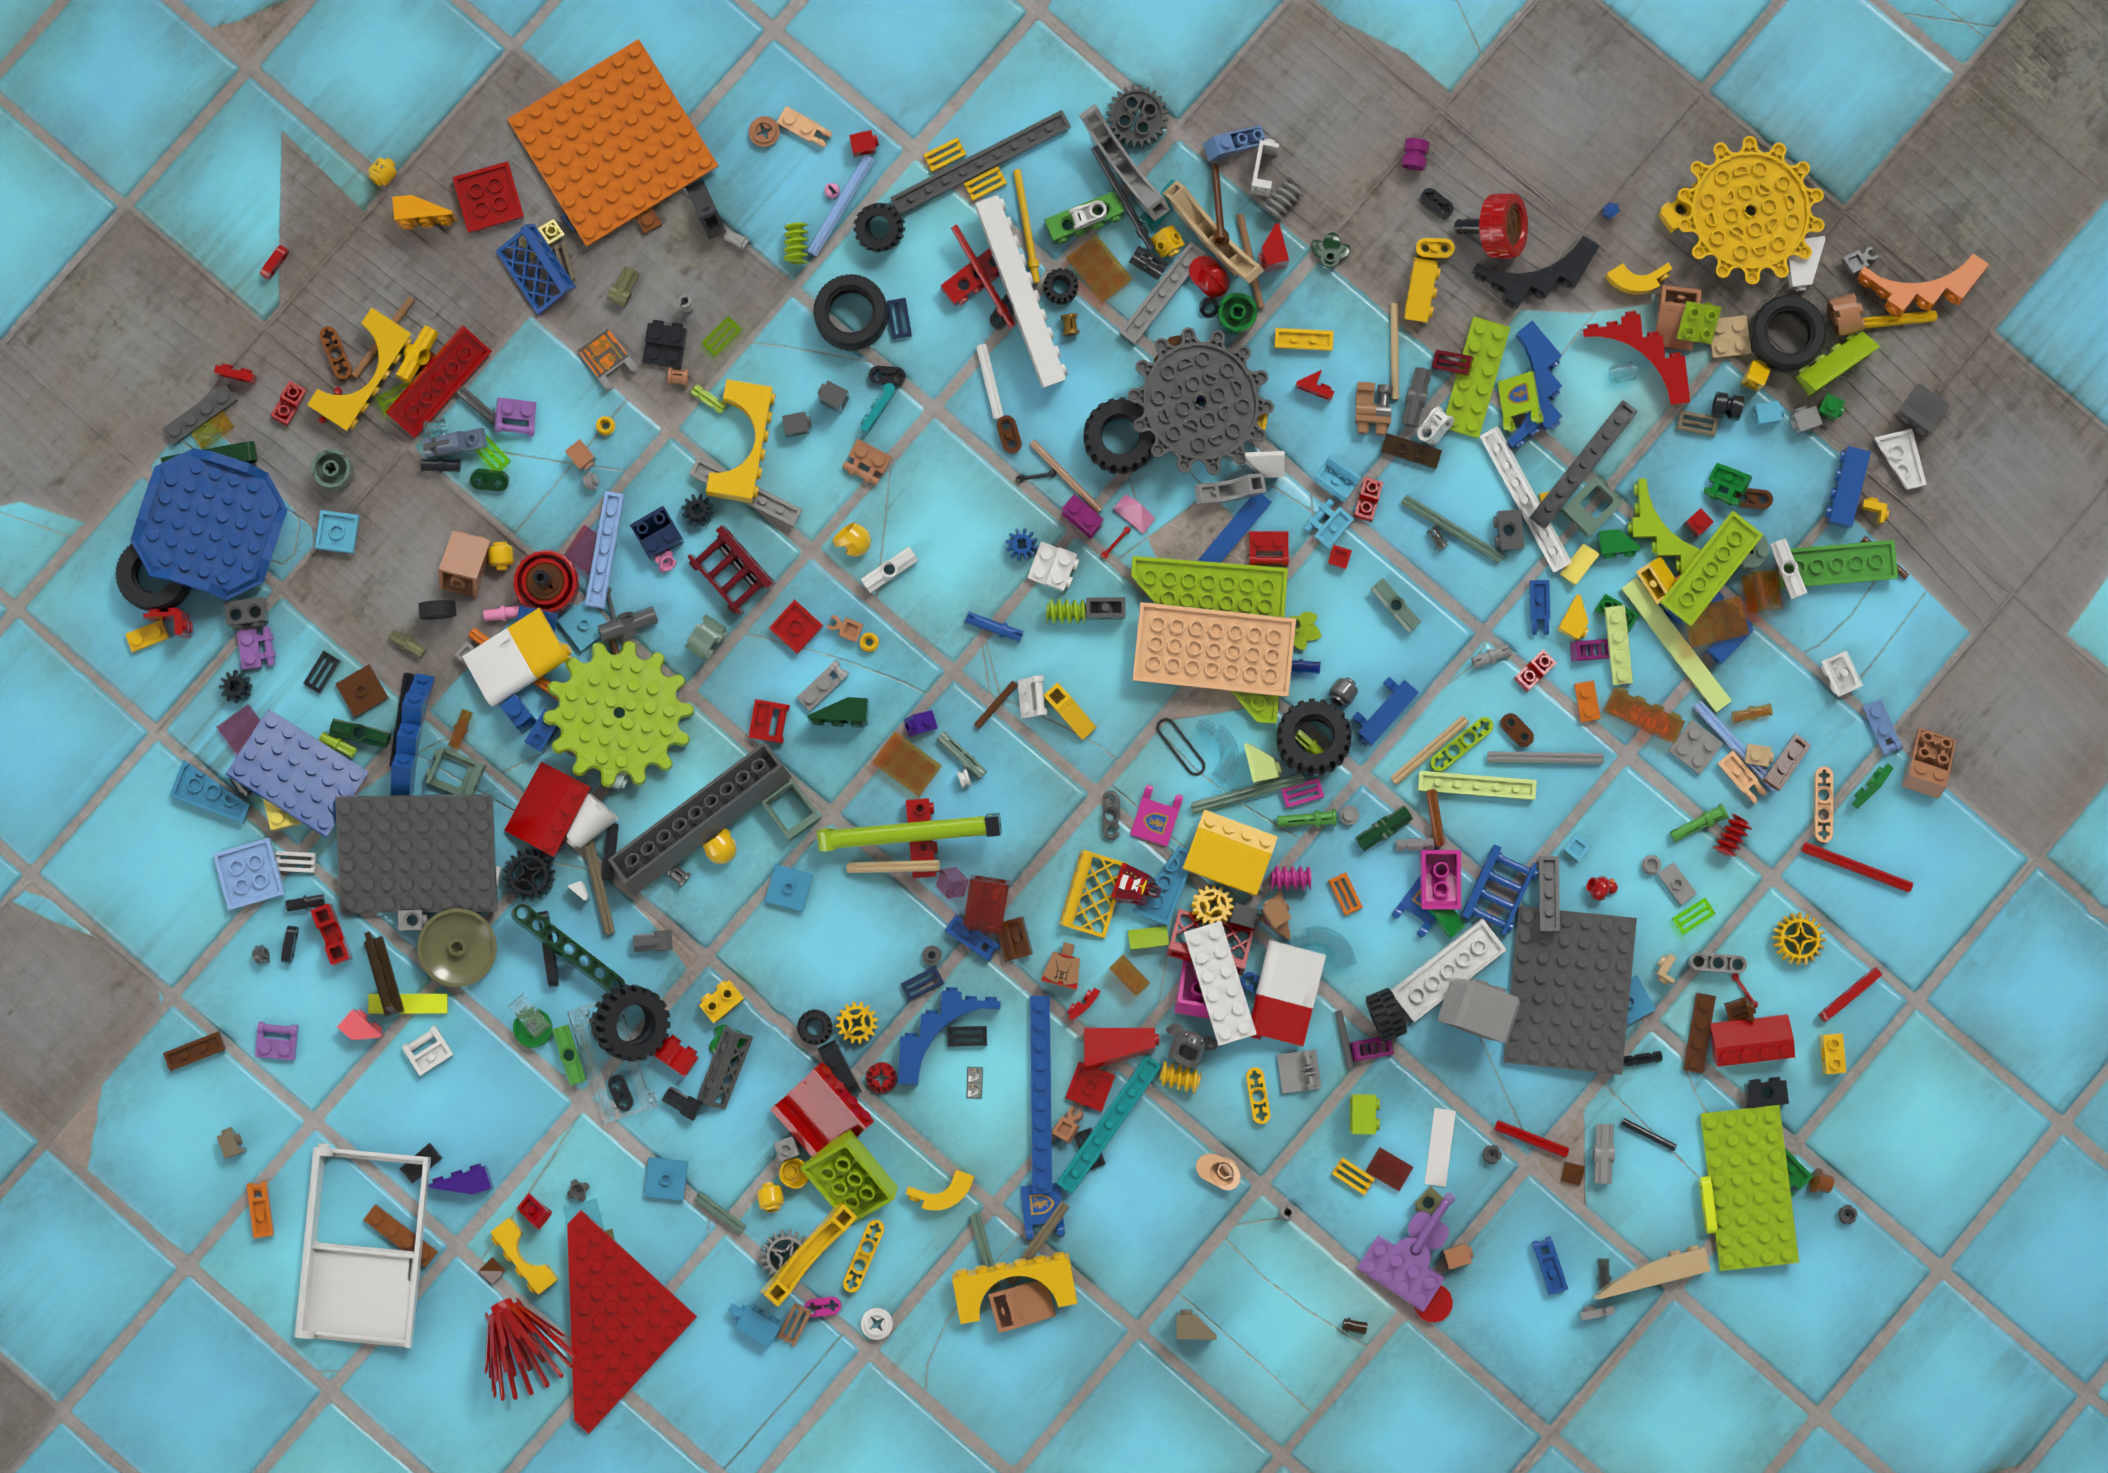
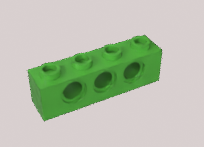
[1044,191,1125,245]

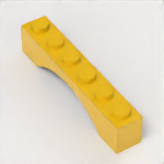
[760,1202,857,1307]

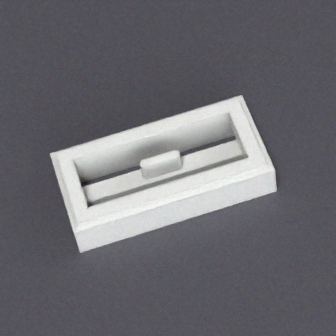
[276,851,316,873]

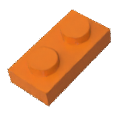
[1574,680,1601,723]

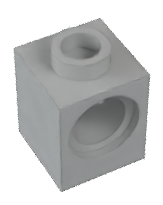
[398,910,428,931]
[774,1136,800,1162]

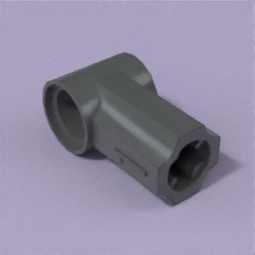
[633,930,673,952]

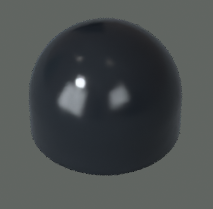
[1199,297,1219,318]

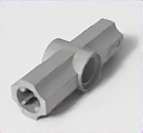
[1593,1124,1615,1184]

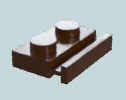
[995,916,1033,962]

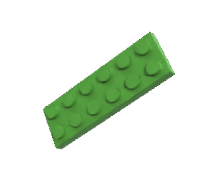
[1778,540,1898,589]

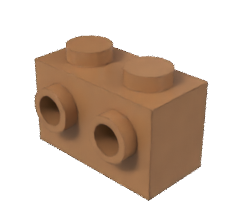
[1260,897,1291,930]

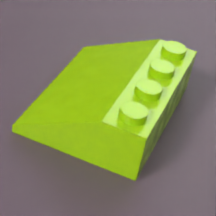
[800,1130,898,1223]

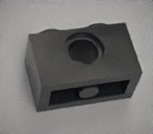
[1744,1077,1789,1108]

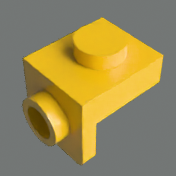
[1859,497,1889,525]

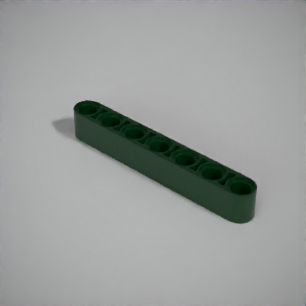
[511,904,625,994]

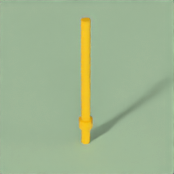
[1013,169,1040,284]

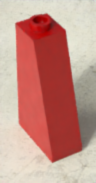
[1084,1028,1159,1071]

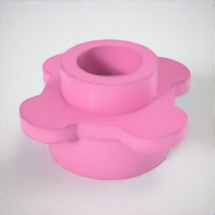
[655,550,677,572]

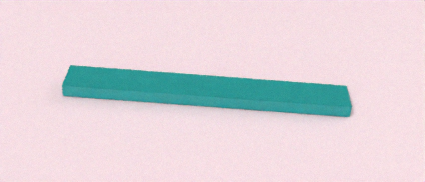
[1056,1054,1163,1195]

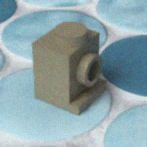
[217,1127,247,1159]

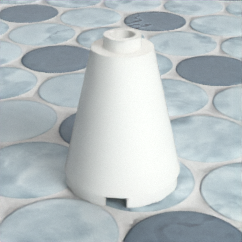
[566,794,619,848]

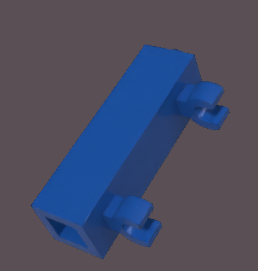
[1352,677,1419,746]

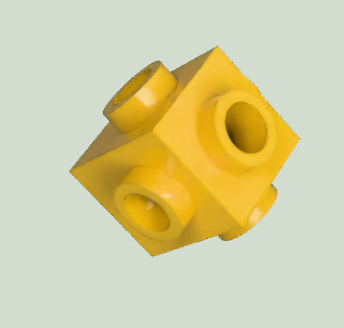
[1151,225,1185,258]

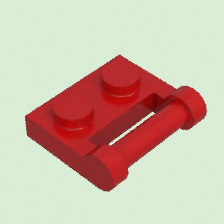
[1249,531,1289,566]
[748,699,790,744]

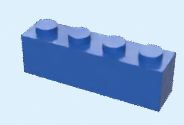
[1825,446,1871,529]

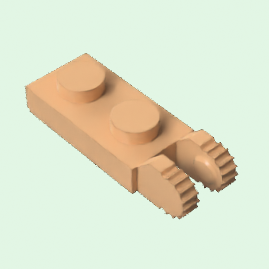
[777,106,833,148]
[1717,751,1767,804]

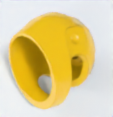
[832,522,871,557]
[703,827,737,864]

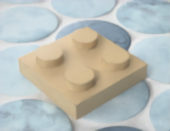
[1710,315,1752,359]

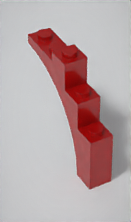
[1583,310,1691,405]

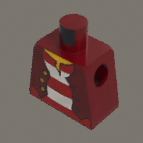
[1111,863,1161,905]

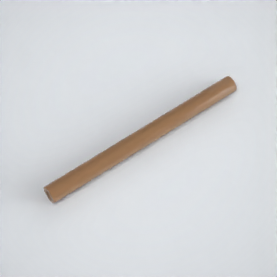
[1236,214,1265,309]
[352,297,415,379]
[1029,440,1103,514]

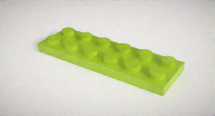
[1445,316,1511,439]
[1660,511,1763,627]

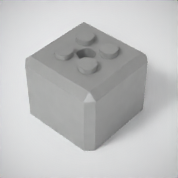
[1437,978,1521,1044]

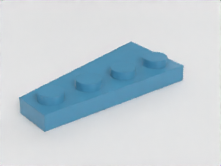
[170,760,251,824]
[1132,846,1189,926]

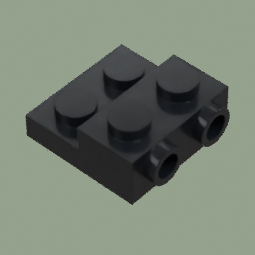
[643,320,687,369]

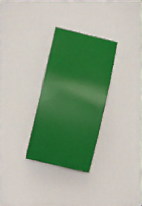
[1595,594,1640,632]
[1427,909,1465,939]

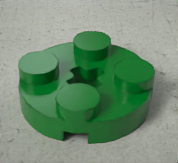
[513,1008,553,1048]

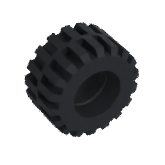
[853,202,905,252]
[1366,988,1407,1042]

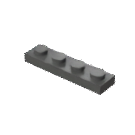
[162,384,238,446]
[1539,856,1560,933]

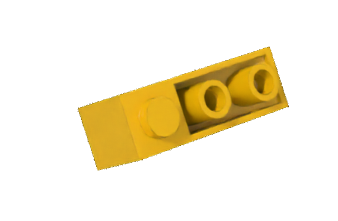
[1043,682,1097,740]

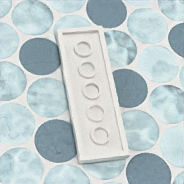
[1391,919,1506,1022]
[1183,921,1256,1046]

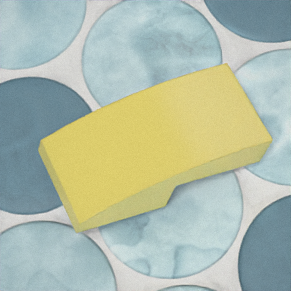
[520,219,565,258]

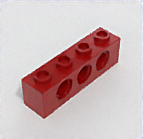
[940,248,1000,307]

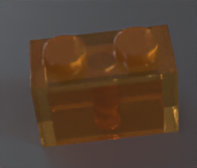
[1109,955,1150,997]

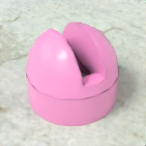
[824,183,840,199]

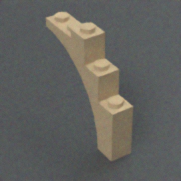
[1162,181,1264,283]

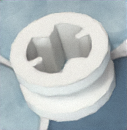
[957,769,972,788]

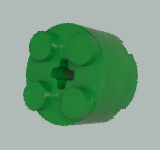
[1218,293,1257,335]

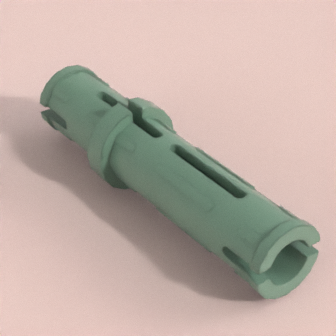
[936,731,987,780]

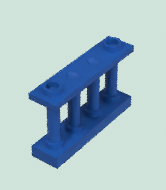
[1461,844,1538,936]

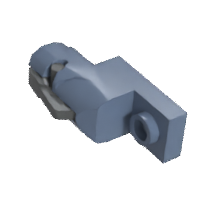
[422,428,488,458]

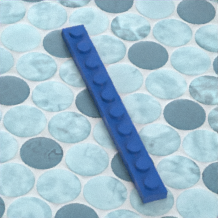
[1030,996,1052,1193]

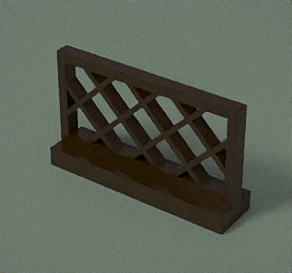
[364,931,405,1017]

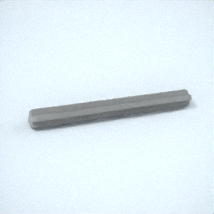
[1487,751,1604,764]

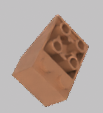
[1655,285,1702,351]
[1902,728,1956,799]
[988,1280,1056,1333]

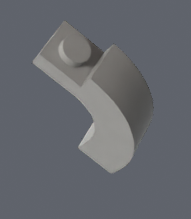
[1194,473,1266,505]

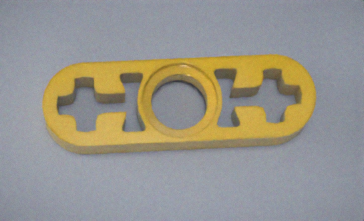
[1246,1067,1271,1124]

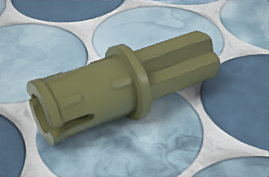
[388,630,427,659]

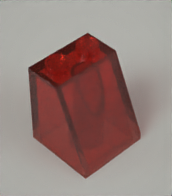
[963,874,1010,934]

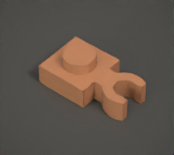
[827,615,864,643]
[1052,1106,1084,1144]

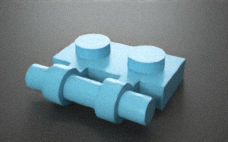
[1304,498,1354,549]

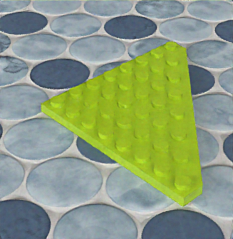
[1131,556,1288,724]

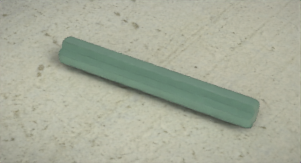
[970,1213,1000,1290]

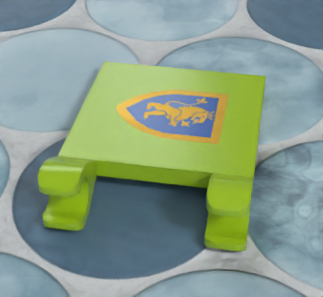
[1497,371,1544,432]

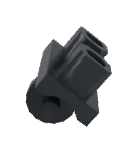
[1129,246,1169,281]

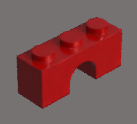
[310,903,353,966]

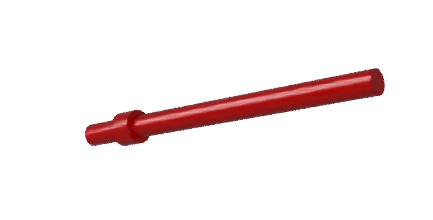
[951,224,1016,329]

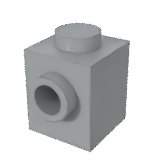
[1790,406,1823,434]

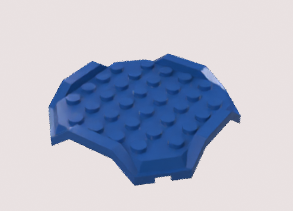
[130,448,288,602]

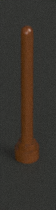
[1211,163,1229,246]

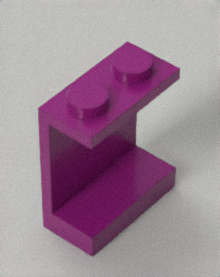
[1061,494,1104,540]

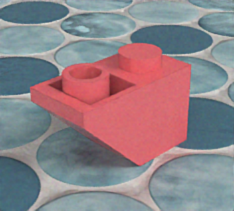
[337,1009,385,1040]

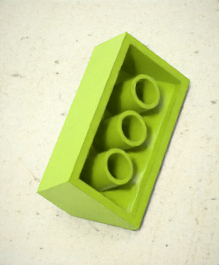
[1796,331,1880,396]

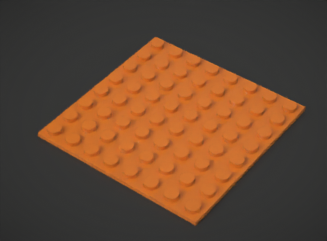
[507,39,719,247]

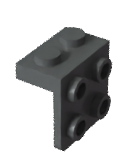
[1896,384,1949,436]

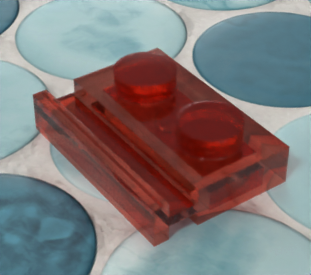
[1365,1147,1413,1192]

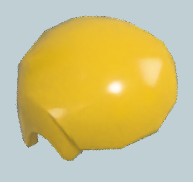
[778,1158,809,1189]

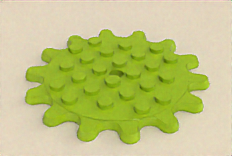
[543,641,695,788]

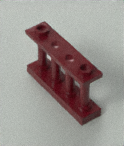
[687,525,776,615]

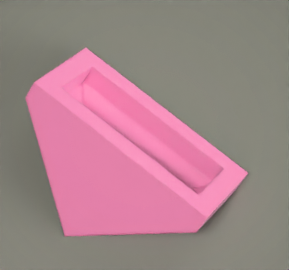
[1113,494,1155,533]

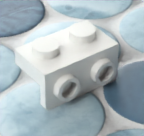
[1821,650,1863,697]

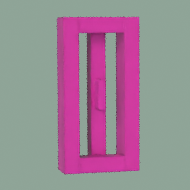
[1281,778,1324,808]

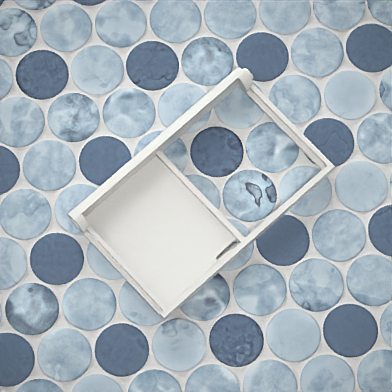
[294,1143,431,1348]

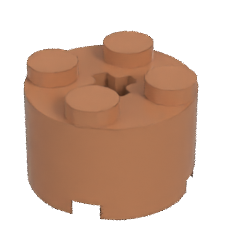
[1827,293,1865,337]

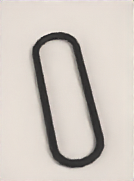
[1156,718,1205,776]

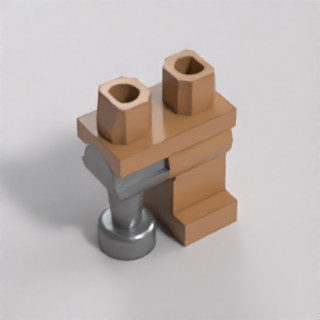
[1354,382,1393,436]

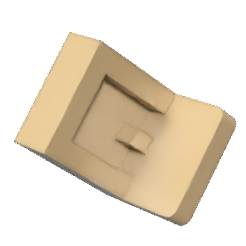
[1744,743,1774,768]
[1655,953,1676,985]

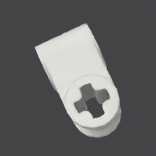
[1068,201,1107,230]
[1417,406,1454,445]

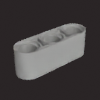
[1687,953,1747,974]

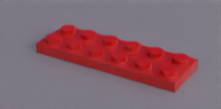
[385,325,492,438]

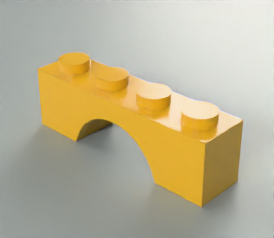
[490,1217,559,1295]

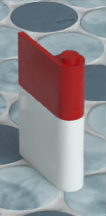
[1250,940,1326,1047]

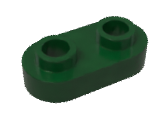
[470,469,510,491]

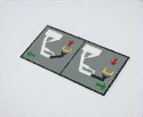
[967,1067,983,1098]

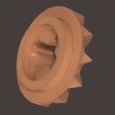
[749,116,780,148]

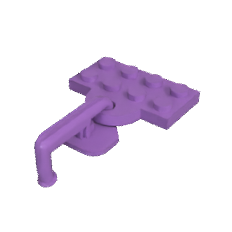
[1357,1193,1455,1312]

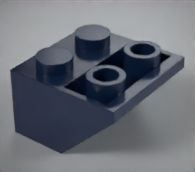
[630,506,685,561]

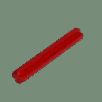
[1494,1120,1569,1157]

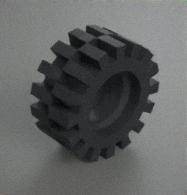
[1043,268,1078,305]
[797,1009,833,1045]

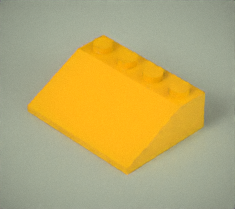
[1183,810,1278,896]

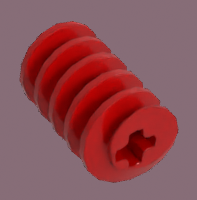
[1712,814,1752,857]

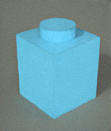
[1753,401,1784,426]

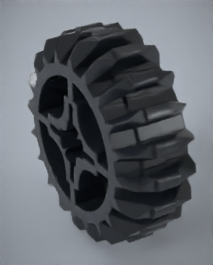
[502,848,556,901]

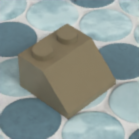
[1176,1309,1217,1340]

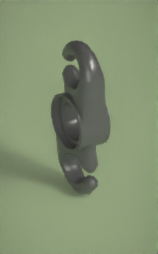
[1102,791,1120,840]

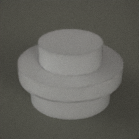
[583,471,600,490]
[1339,805,1359,825]
[1641,855,1661,875]

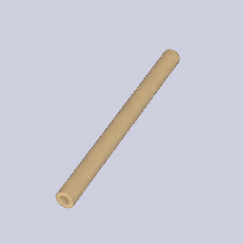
[1390,303,1399,400]

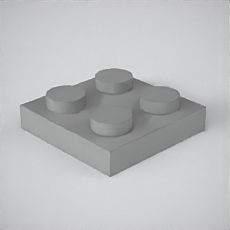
[1668,720,1723,775]

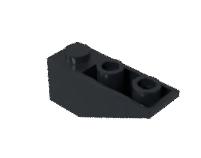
[685,179,726,240]

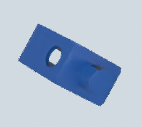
[500,693,537,734]

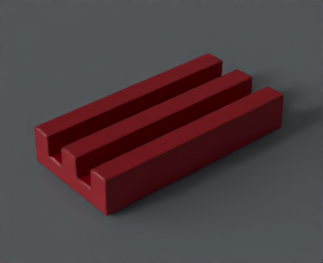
[1431,349,1474,376]

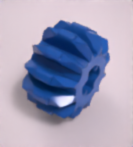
[1006,528,1038,561]

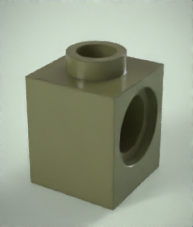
[1413,1186,1443,1215]

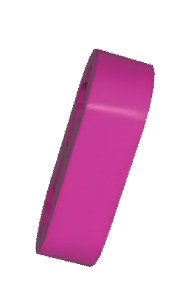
[804,1296,842,1317]

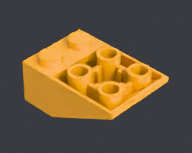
[392,195,458,230]

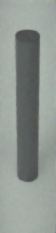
[1335,1010,1355,1069]

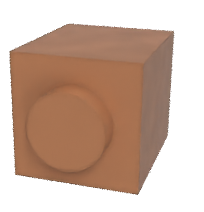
[565,439,597,472]
[1442,1243,1474,1270]

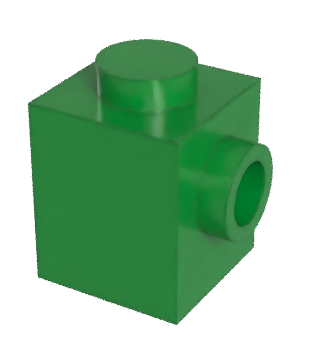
[1817,393,1845,422]

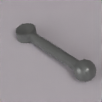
[607,587,616,620]

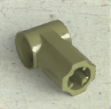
[606,266,640,308]

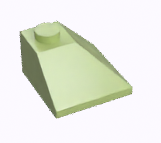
[1244,743,1282,783]

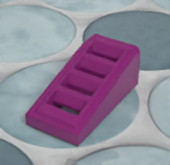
[1570,639,1610,662]
[1350,1037,1394,1062]

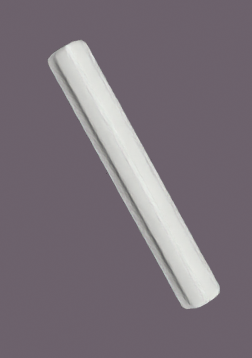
[976,344,1004,419]

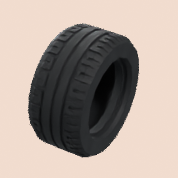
[813,274,888,351]
[1749,295,1827,372]

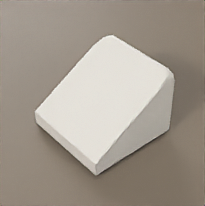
[568,881,590,901]

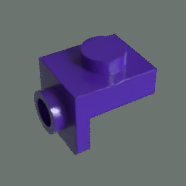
[904,710,938,737]

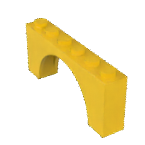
[307,307,412,431]
[706,379,776,504]
[952,1252,1078,1324]

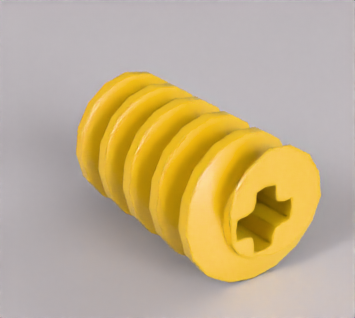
[1159,1061,1202,1094]

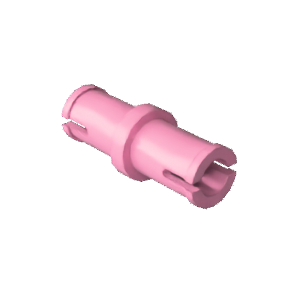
[483,605,523,622]

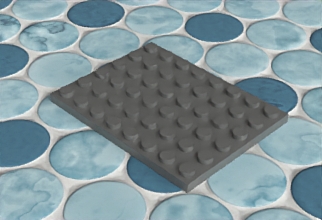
[335,794,498,913]
[1504,906,1637,1075]

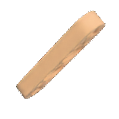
[1814,766,1833,843]

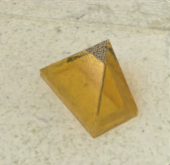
[191,411,234,449]

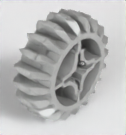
[760,1229,812,1279]

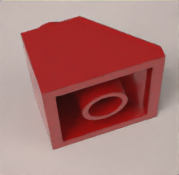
[1257,223,1289,273]

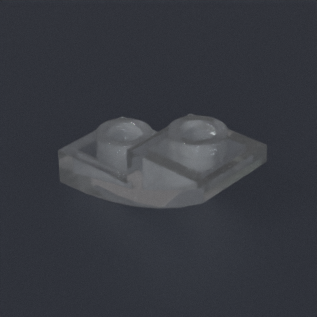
[508,994,551,1038]

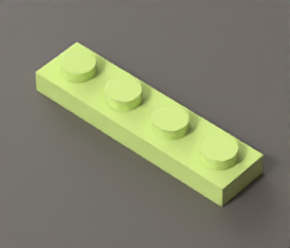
[1604,605,1633,685]

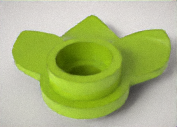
[1288,612,1322,650]

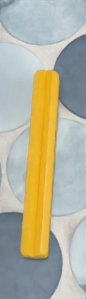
[1862,310,1937,329]

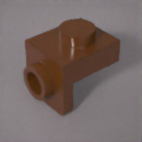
[1724,997,1756,1022]

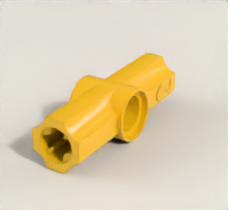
[395,325,439,384]

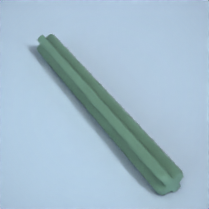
[1401,495,1504,563]
[1191,773,1305,813]

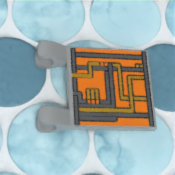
[577,327,638,391]

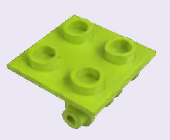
[1676,301,1722,344]

